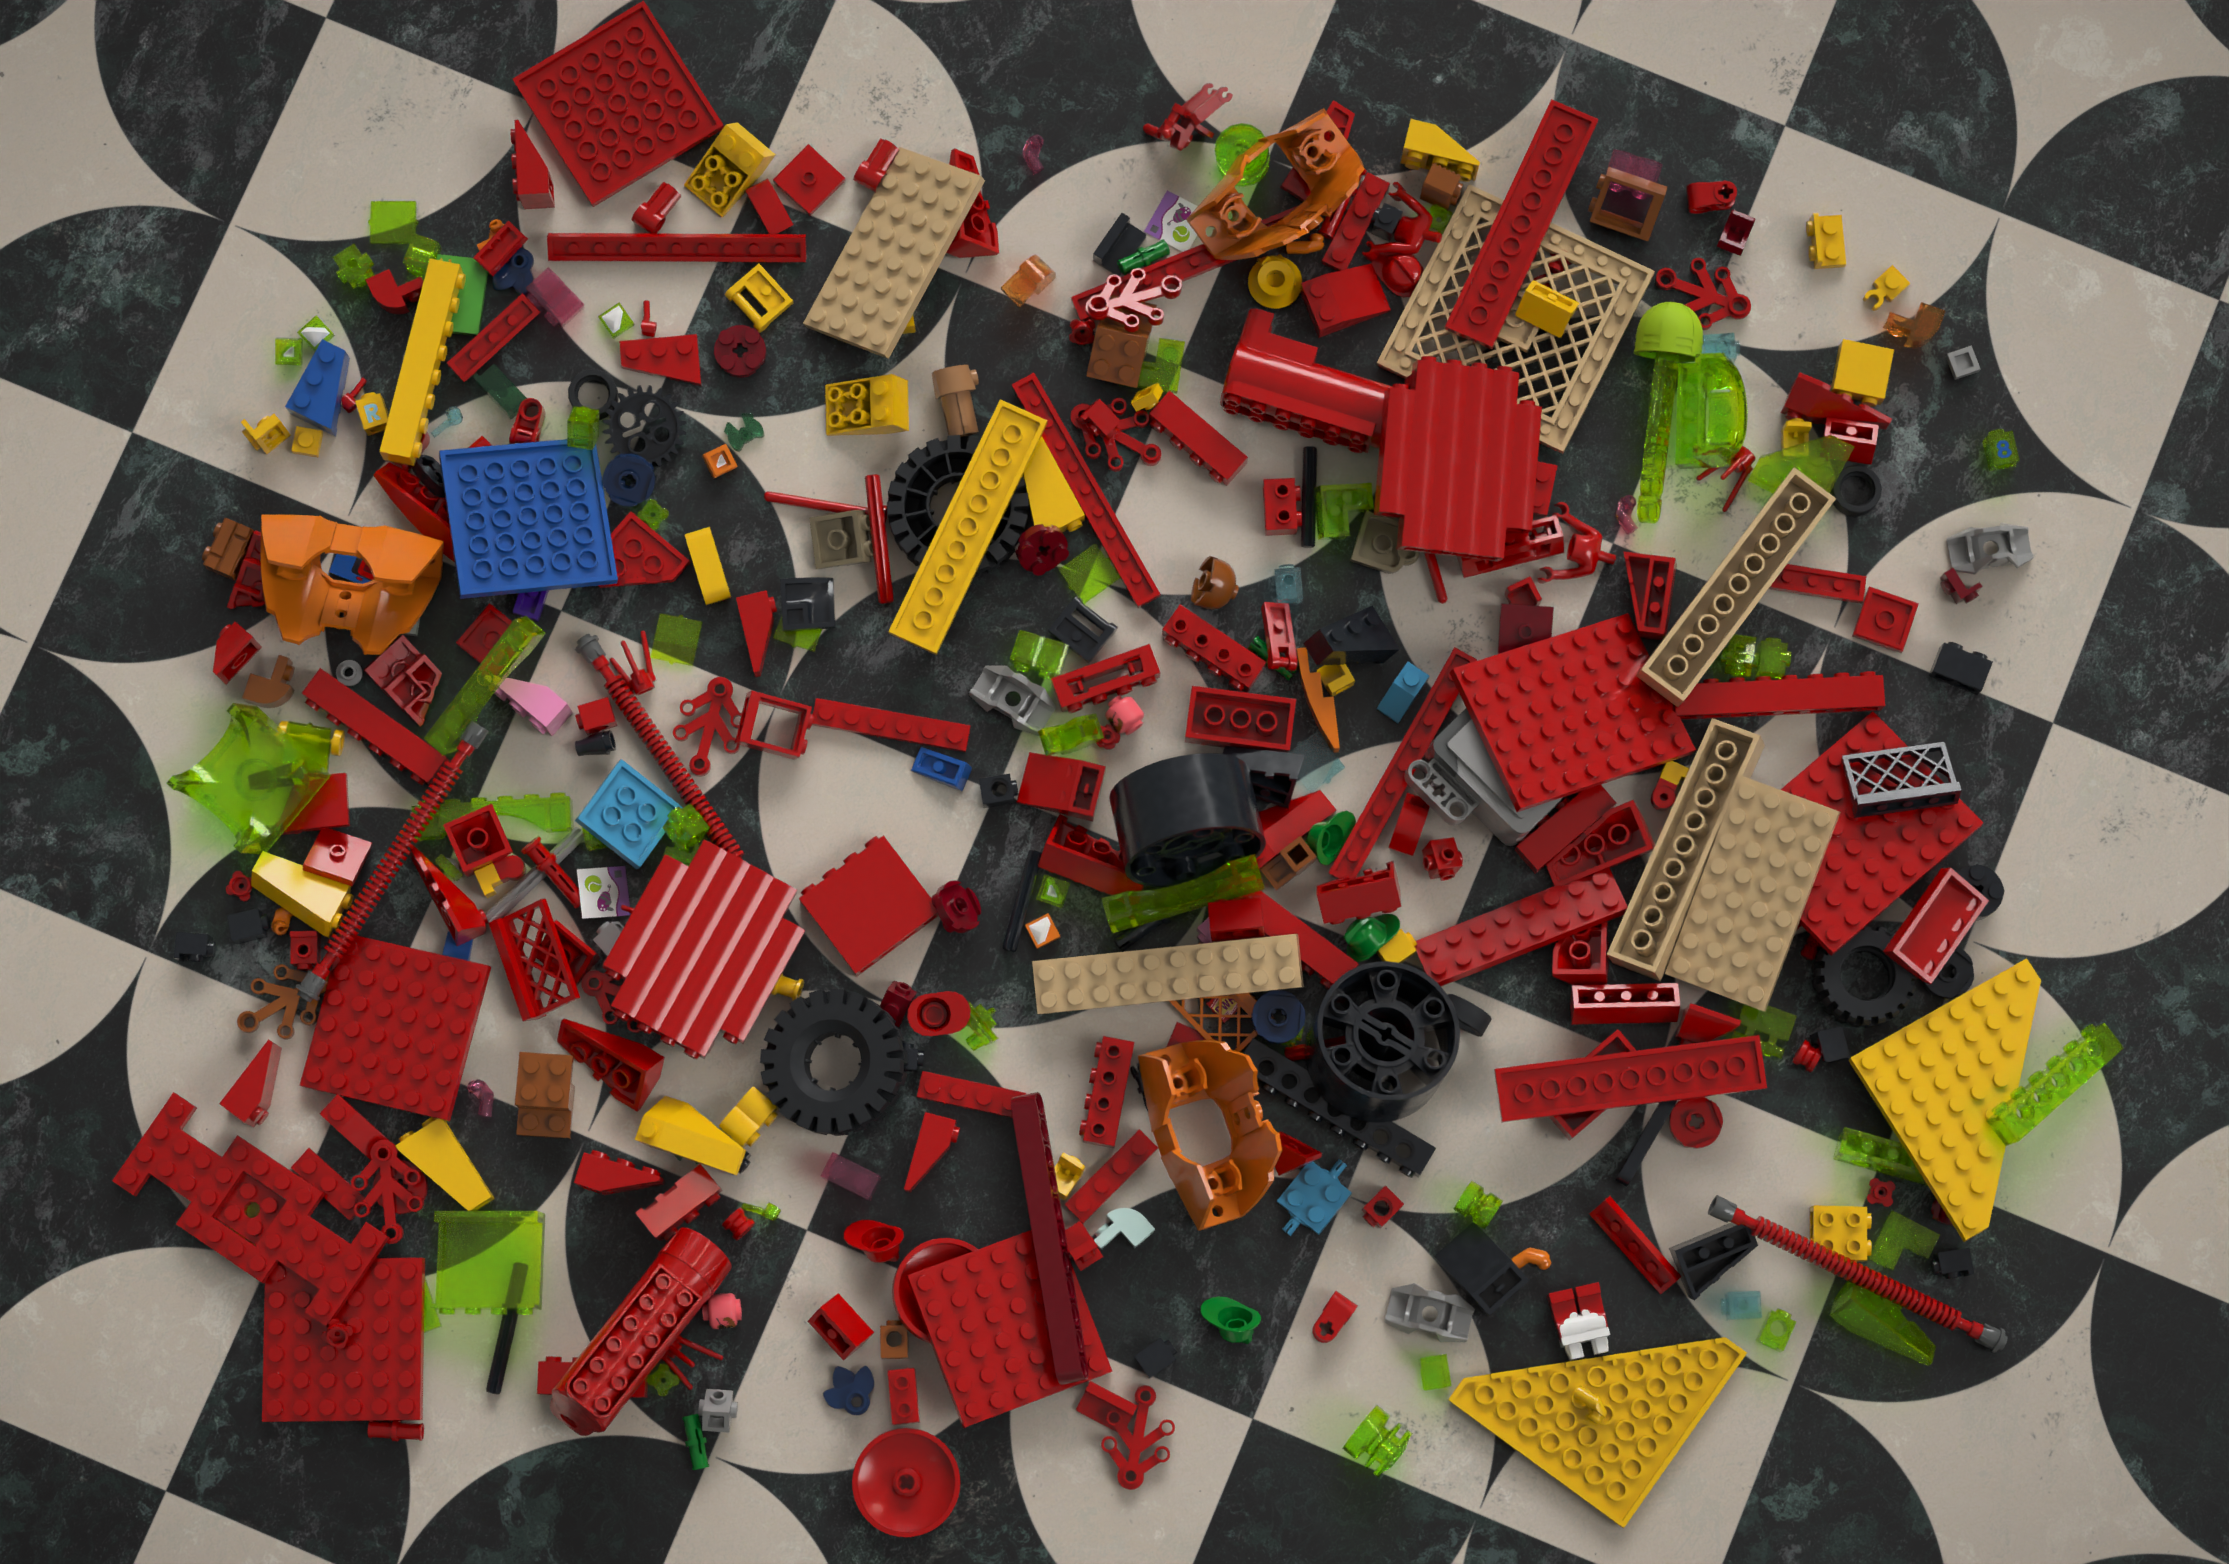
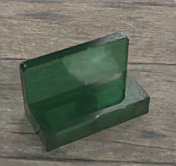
[472,364,527,419]

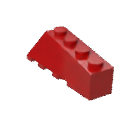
[1038,814,1144,904]

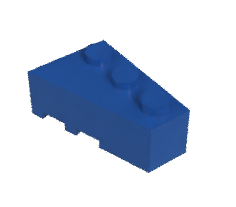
[285,339,350,437]

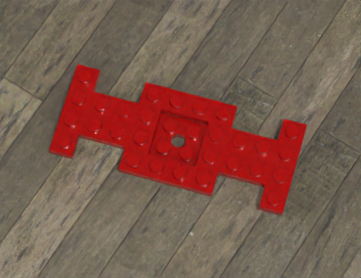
[112,1092,390,1327]

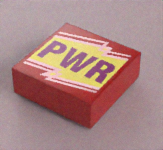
[1206,995,1237,1024]

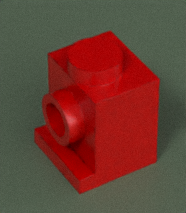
[1077,399,1121,440]
[290,931,321,971]

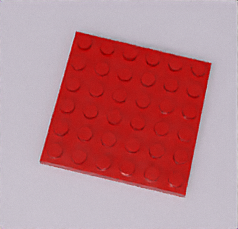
[512,0,724,207]
[299,934,491,1121]
[906,1230,1113,1428]
[262,1258,425,1422]

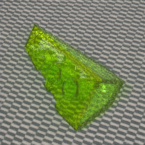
[1830,1281,1936,1366]

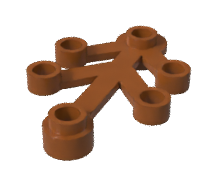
[237,964,330,1040]

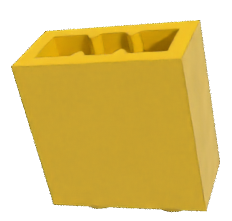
[1830,339,1894,407]
[1810,1205,1872,1262]

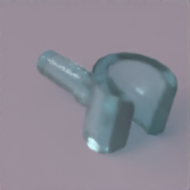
[431,406,463,438]

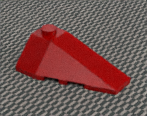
[1552,921,1608,985]
[557,1019,665,1112]

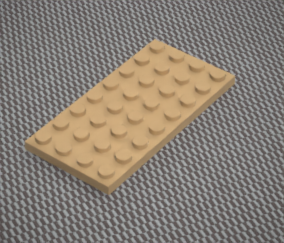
[803,147,985,359]
[1665,775,1841,1012]

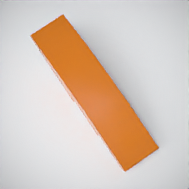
[1296,647,1340,753]

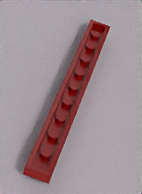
[1071,205,1318,321]
[547,233,807,262]
[1011,373,1161,608]
[1328,647,1477,879]

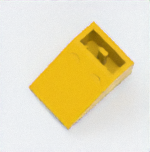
[1400,119,1480,182]
[684,122,776,217]
[825,374,909,436]

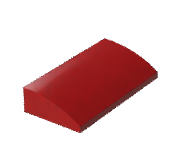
[1883,868,1989,984]

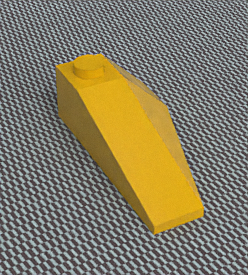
[634,1096,746,1176]

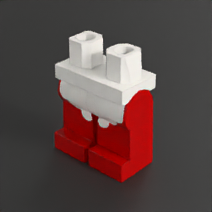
[1547,1282,1610,1361]

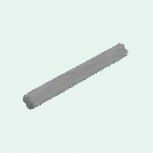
[485,827,586,923]

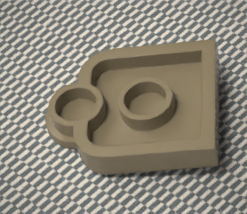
[1350,511,1420,574]

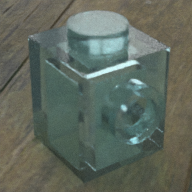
[1701,333,1740,367]
[1274,564,1303,604]
[1721,1291,1762,1321]

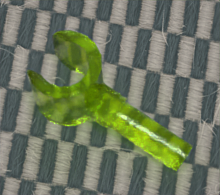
[742,1202,781,1221]

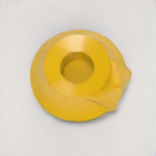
[1248,254,1302,309]

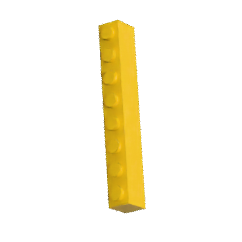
[379,259,466,466]

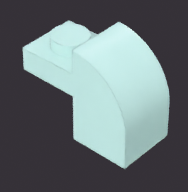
[1094,1208,1155,1250]

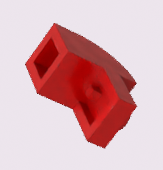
[366,269,424,314]
[1388,793,1430,856]
[1065,1220,1103,1271]

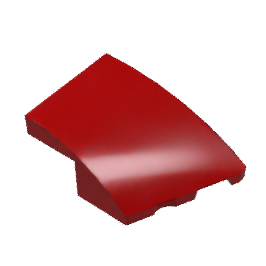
[227,530,265,609]
[363,635,442,727]
[275,773,350,835]

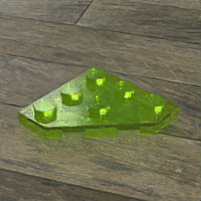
[1748,435,1854,494]

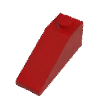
[736,590,777,677]
[319,1094,399,1168]
[904,1112,960,1193]

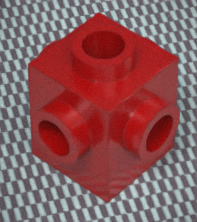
[1422,837,1463,881]

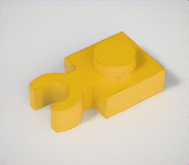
[1863,265,1910,311]

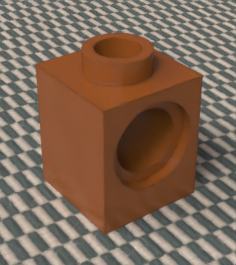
[880,1320,909,1359]

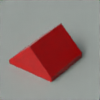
[536,920,600,986]

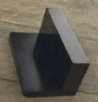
[1093,213,1146,276]

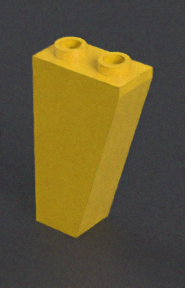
[1023,436,1085,532]
[251,851,353,937]
[395,1117,495,1213]

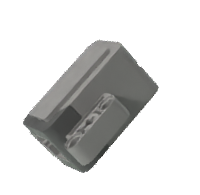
[1404,708,1563,846]

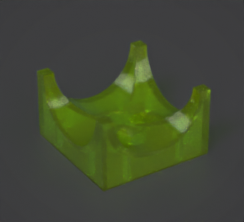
[167,703,331,854]

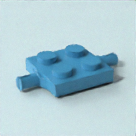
[1277,1159,1352,1236]

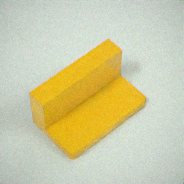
[1515,280,1579,338]

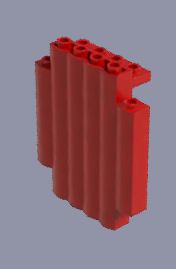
[1374,356,1542,562]
[603,840,805,1060]

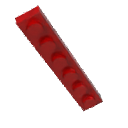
[812,698,971,753]

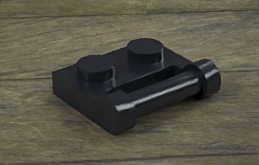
[1048,595,1118,663]

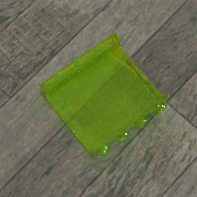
[430,1211,545,1315]

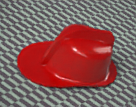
[1372,242,1424,298]
[907,991,971,1036]
[844,1220,904,1263]

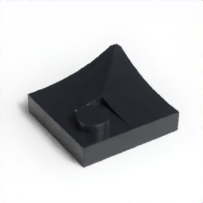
[780,577,836,632]

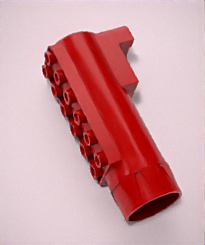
[1220,308,1393,453]
[550,1227,732,1436]

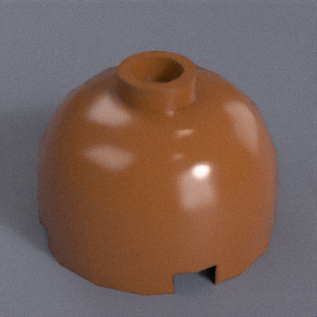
[1191,556,1239,610]

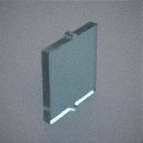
[1289,732,1345,793]

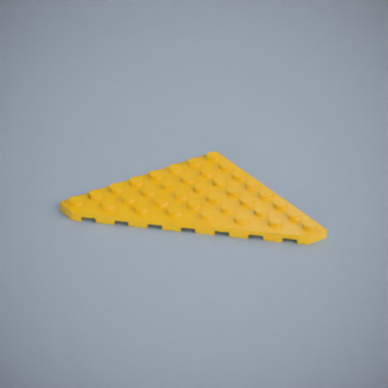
[1848,958,2041,1242]
[1448,1337,1747,1528]

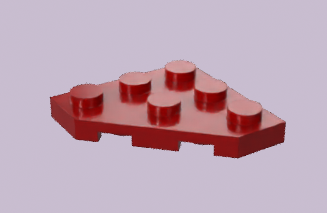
[598,511,690,588]

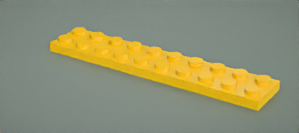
[888,399,1048,655]

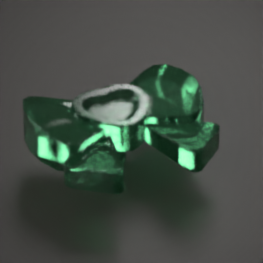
[724,413,765,452]

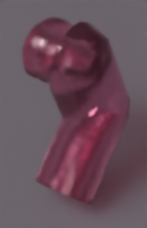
[1022,134,1044,174]
[1615,495,1638,535]
[467,1079,494,1117]

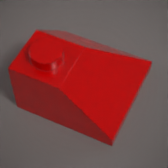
[213,622,262,685]
[443,804,513,878]
[1674,1003,1741,1045]

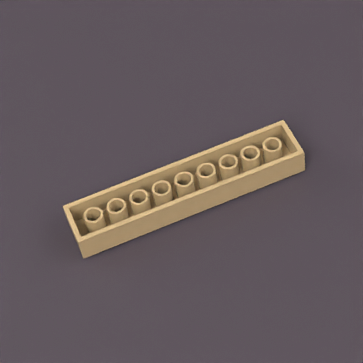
[1636,467,1836,707]
[1607,718,1765,981]
[1032,934,1304,1014]

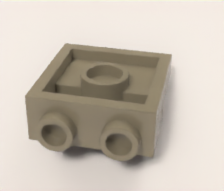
[809,510,873,569]

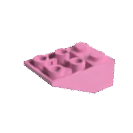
[487,674,573,736]

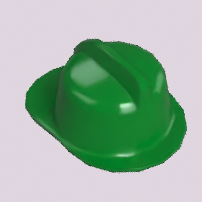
[1305,810,1356,865]
[1344,914,1400,962]
[1201,1296,1261,1344]

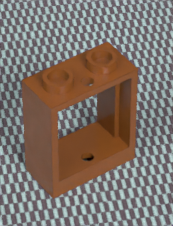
[1588,167,1667,241]

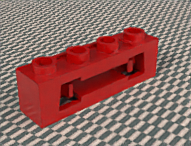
[1457,515,1565,578]
[1051,644,1160,713]

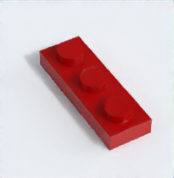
[291,1148,365,1221]

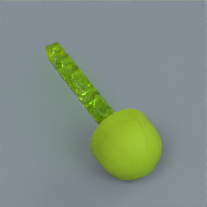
[1634,302,1703,524]

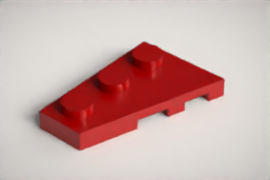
[619,334,702,387]

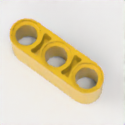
[685,527,731,605]

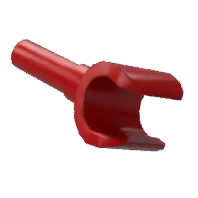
[641,300,657,337]
[341,378,367,413]

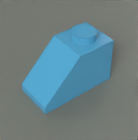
[1377,661,1429,724]

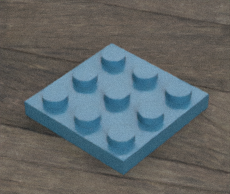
[575,759,683,869]

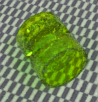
[1453,1180,1503,1230]

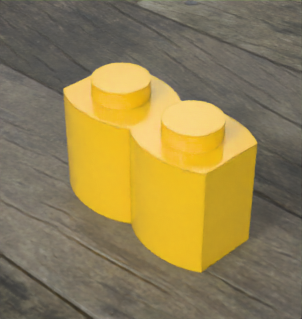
[719,1086,778,1148]

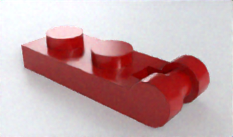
[1261,602,1298,671]

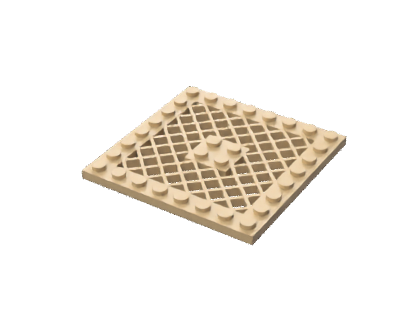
[1377,184,1655,454]

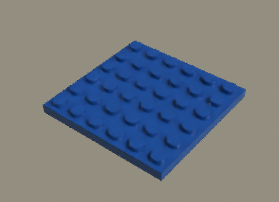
[439,437,618,599]

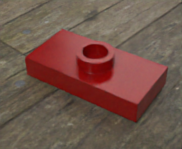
[473,220,528,276]

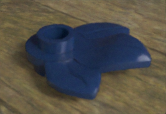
[492,248,534,295]
[823,1366,874,1415]

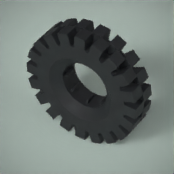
[887,435,1029,578]
[760,989,908,1136]

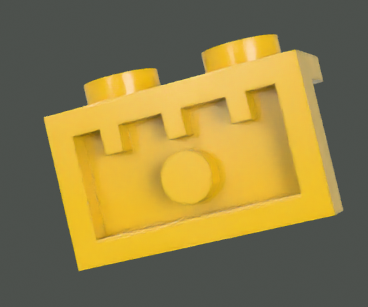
[1806,213,1846,269]
[241,414,291,454]

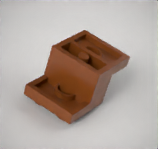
[1086,295,1157,388]
[515,1052,575,1139]

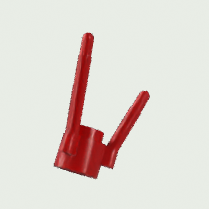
[1696,446,1756,512]
[610,631,656,696]
[661,1335,723,1390]

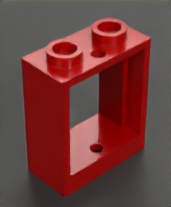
[734,690,814,760]

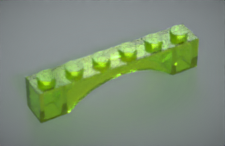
[424,616,546,755]
[411,792,574,841]
[1101,854,1265,933]

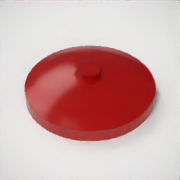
[892,1238,978,1344]
[852,1428,961,1537]

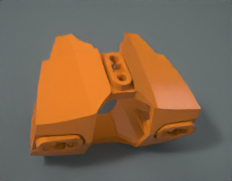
[1186,108,1364,260]
[261,515,444,655]
[1138,1040,1282,1231]

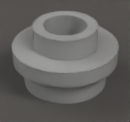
[336,660,363,686]

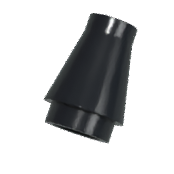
[575,729,616,756]

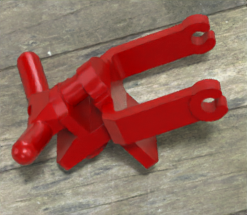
[1143,83,1233,151]

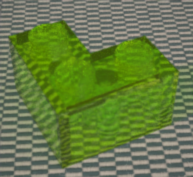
[1314,483,1373,540]

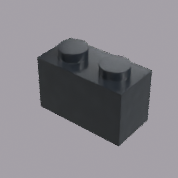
[1929,642,1993,695]

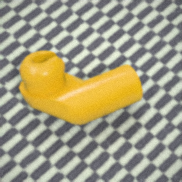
[1574,1386,1607,1424]

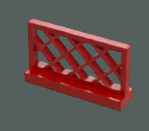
[489,899,580,1021]

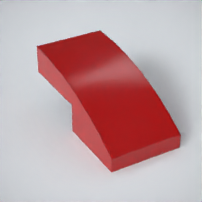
[745,178,793,234]

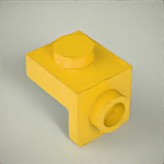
[1781,418,1812,460]
[1054,1152,1085,1201]

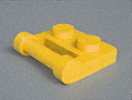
[725,264,793,333]

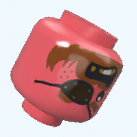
[1105,695,1144,735]
[702,1293,742,1329]

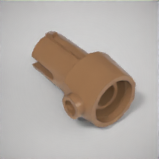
[932,365,979,438]

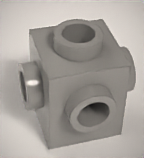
[698,1389,738,1433]

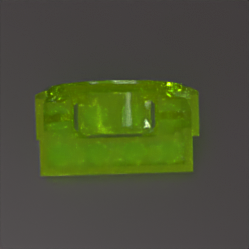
[1675,353,1748,469]

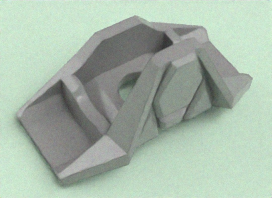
[1946,523,2034,575]
[969,666,1056,736]
[1385,1283,1475,1342]

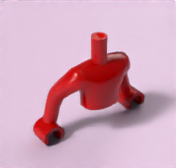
[1362,182,1442,261]
[1537,502,1616,584]

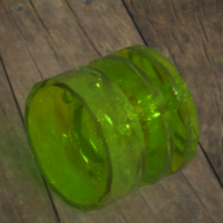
[1214,123,1270,187]
[1342,1405,1413,1477]

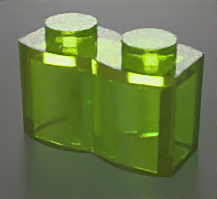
[1010,630,1070,680]

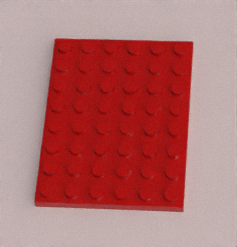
[1449,613,1696,812]
[1780,711,1983,956]

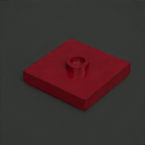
[1497,603,1554,654]

